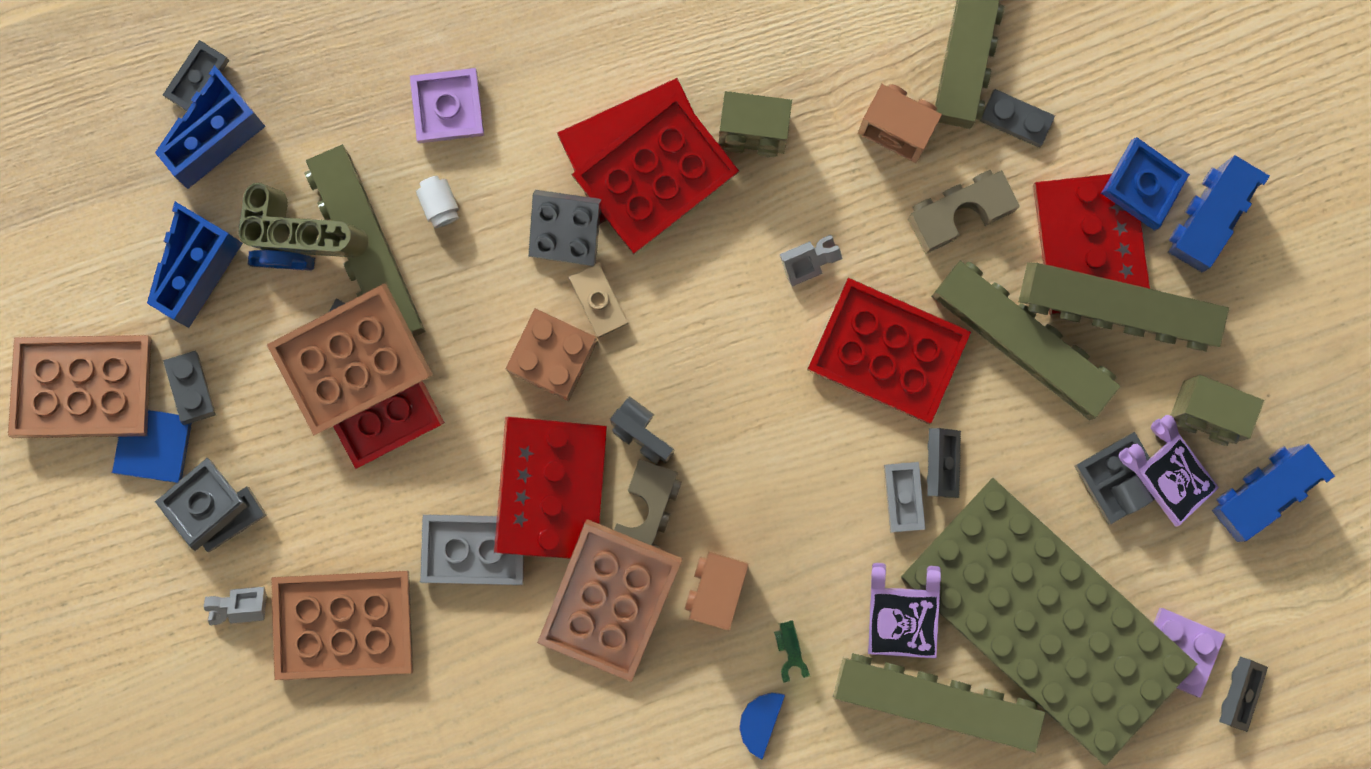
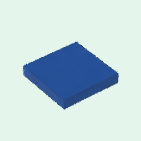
[1101,137,1190,230]
[112,410,192,483]

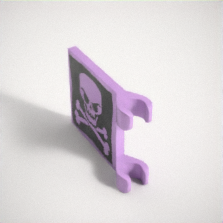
[1119,415,1219,527]
[868,563,941,658]

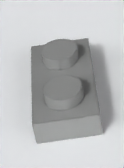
[884,462,925,533]

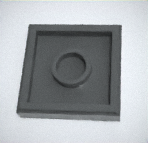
[155,458,248,551]

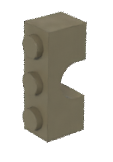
[908,170,1020,254]
[614,459,682,549]

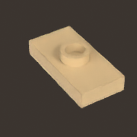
[569,263,628,338]

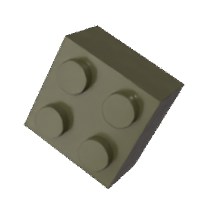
[718,91,792,157]
[1170,375,1264,446]

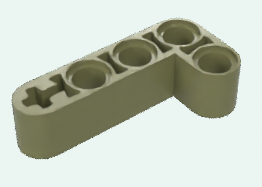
[239,183,369,258]

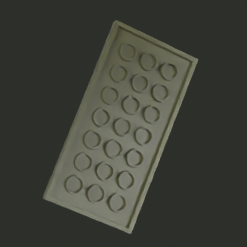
[901,478,1198,765]

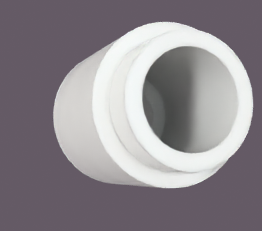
[416,176,459,228]

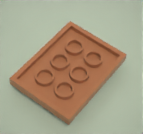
[267,283,433,435]
[8,335,152,439]
[537,519,683,682]
[271,571,413,680]

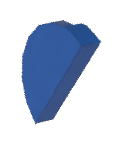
[248,250,315,271]
[739,692,785,759]

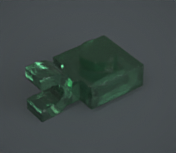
[774,620,810,683]

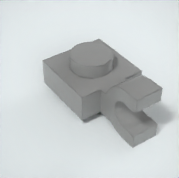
[779,235,843,286]
[204,587,267,626]

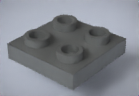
[528,189,602,266]
[610,396,674,465]
[1074,432,1154,524]

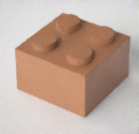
[858,83,942,163]
[505,308,598,401]
[685,552,749,630]

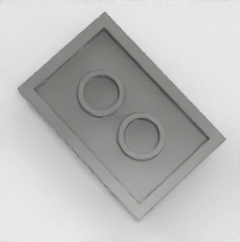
[420,515,524,585]

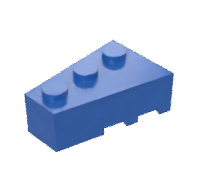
[155,65,266,189]
[1168,155,1270,273]
[147,201,243,328]
[1212,444,1335,542]

